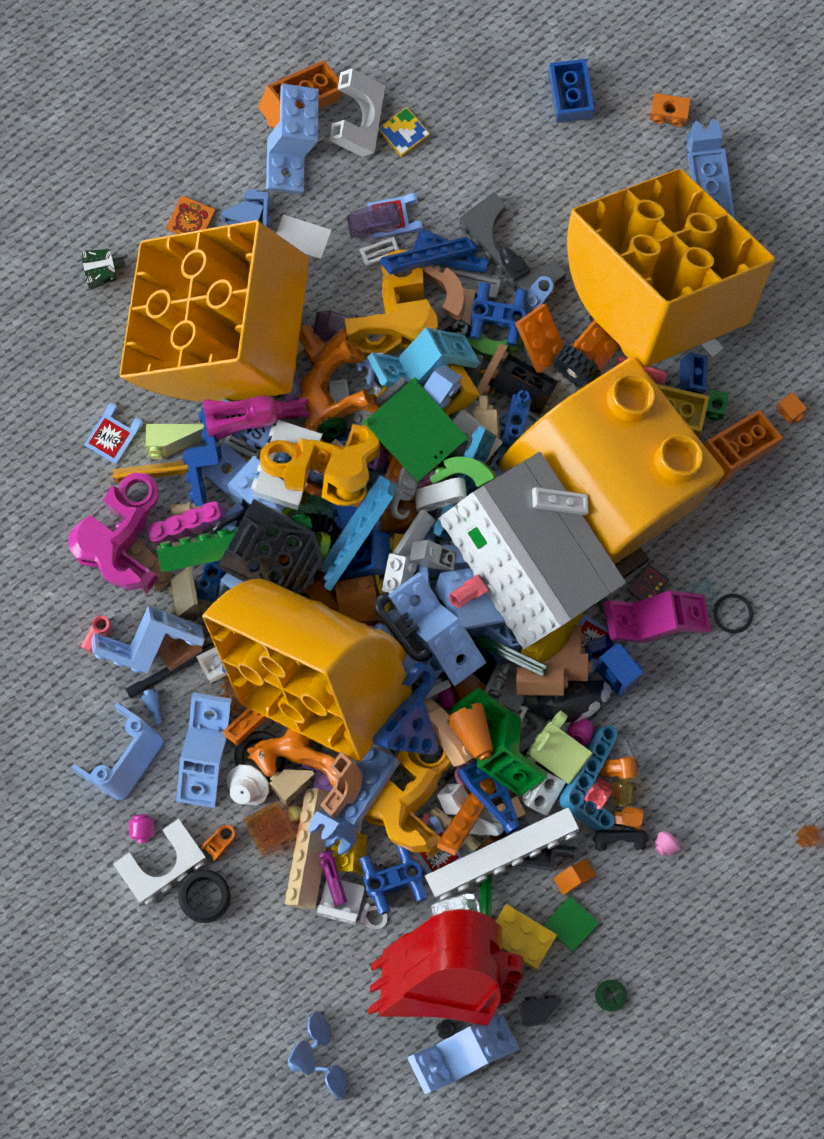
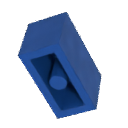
[680,352,707,394]

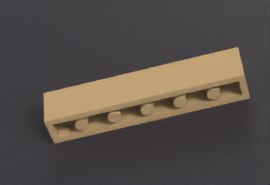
[285,788,330,910]

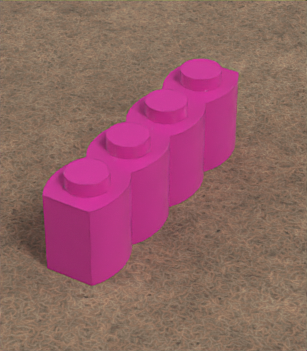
[147,502,227,546]

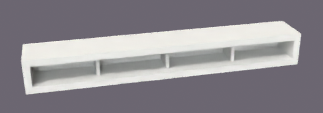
[425,808,579,901]

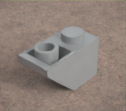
[409,540,457,571]

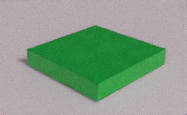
[543,896,599,953]

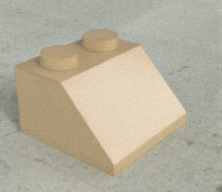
[270,770,315,806]

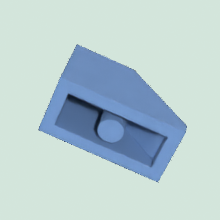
[221,201,263,224]

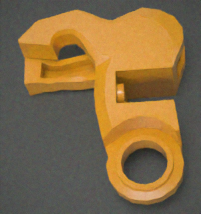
[344,250,438,358]
[260,415,380,506]
[364,736,451,859]

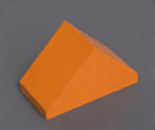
[553,859,597,895]

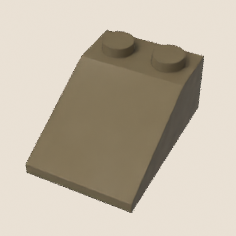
[168,567,201,620]

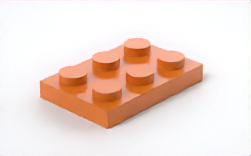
[515,304,564,373]

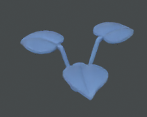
[288,1011,347,1100]

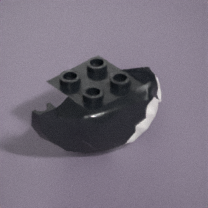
[524,681,612,723]

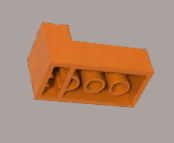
[258,60,343,129]
[704,409,783,489]

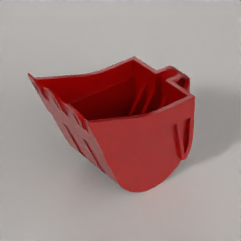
[368,909,524,1026]

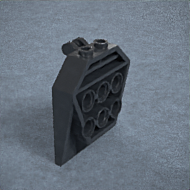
[217,498,324,594]

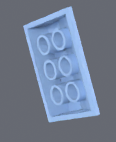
[435,568,505,629]

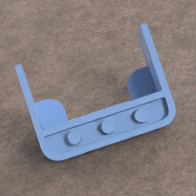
[72,702,163,801]

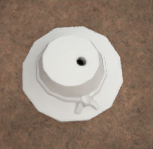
[226,764,269,805]

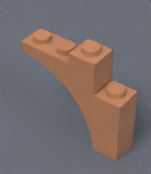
[516,625,592,696]

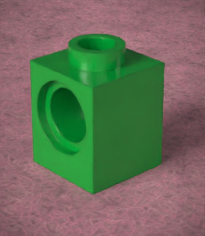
[705,389,729,421]

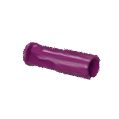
[318,850,347,906]

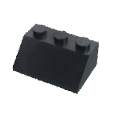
[491,354,558,414]

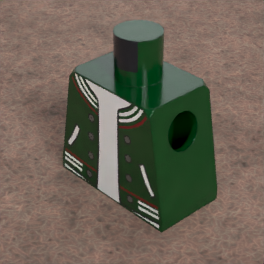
[80,249,126,290]

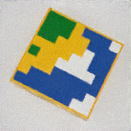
[379,107,430,157]

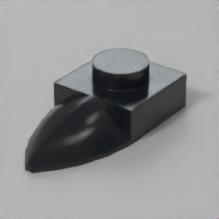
[500,246,530,282]

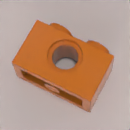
[649,93,690,127]

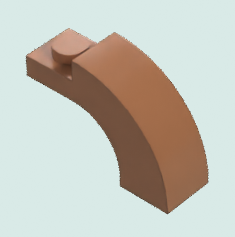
[423,265,465,321]
[321,751,362,818]

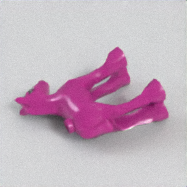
[203,395,311,440]

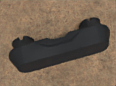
[592,830,649,851]

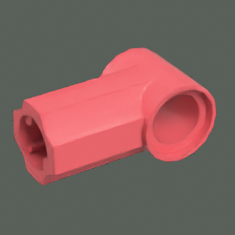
[449,574,489,609]
[81,615,113,655]

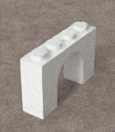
[329,69,385,157]
[251,420,322,510]
[113,819,206,905]

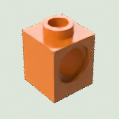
[776,392,807,425]

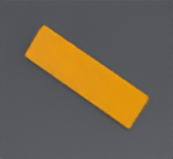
[113,460,189,483]

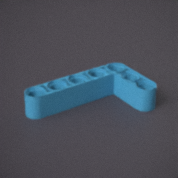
[559,725,618,831]

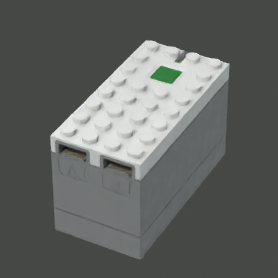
[439,451,626,649]

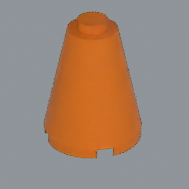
[447,703,493,761]

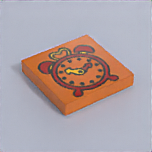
[166,195,216,234]

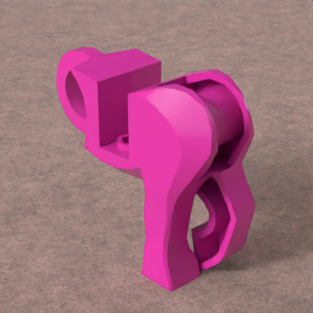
[68,473,159,595]

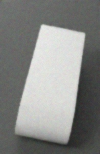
[415,478,467,512]

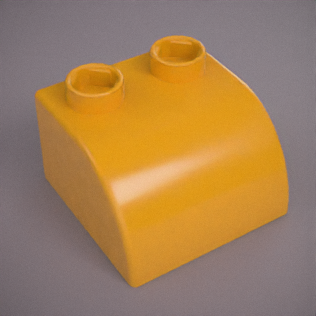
[567,169,775,368]
[120,220,309,402]
[498,357,724,565]
[203,579,412,762]

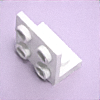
[317,879,365,925]

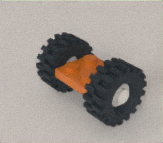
[553,315,620,388]

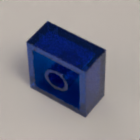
[585,634,613,660]

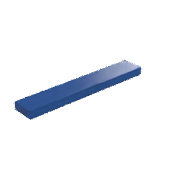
[380,237,478,275]

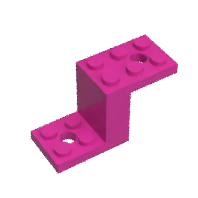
[604,591,711,643]

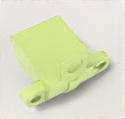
[525,711,593,785]

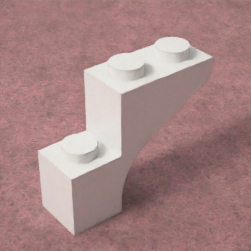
[437,784,504,836]

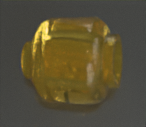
[611,778,637,806]

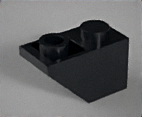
[520,995,561,1027]

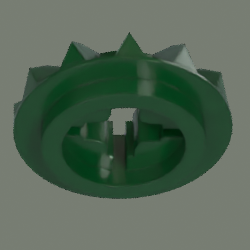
[317,415,347,441]
[595,980,627,1012]

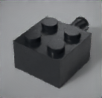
[516,823,576,871]

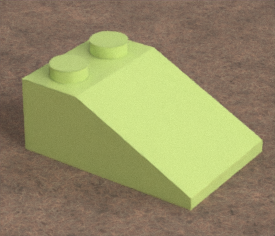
[146,424,204,459]

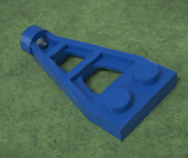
[413,229,489,274]
[458,761,521,835]

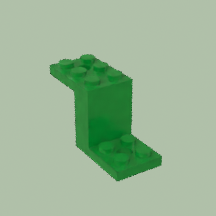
[451,688,547,797]

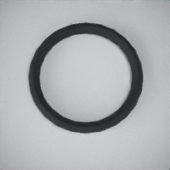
[713,594,753,634]

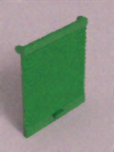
[363,377,468,483]

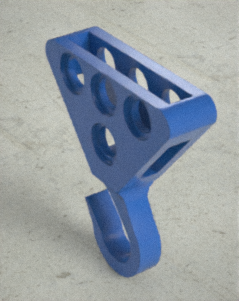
[373,663,438,755]

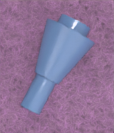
[141,688,163,725]

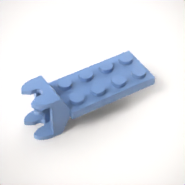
[687,119,735,219]
[308,746,400,855]

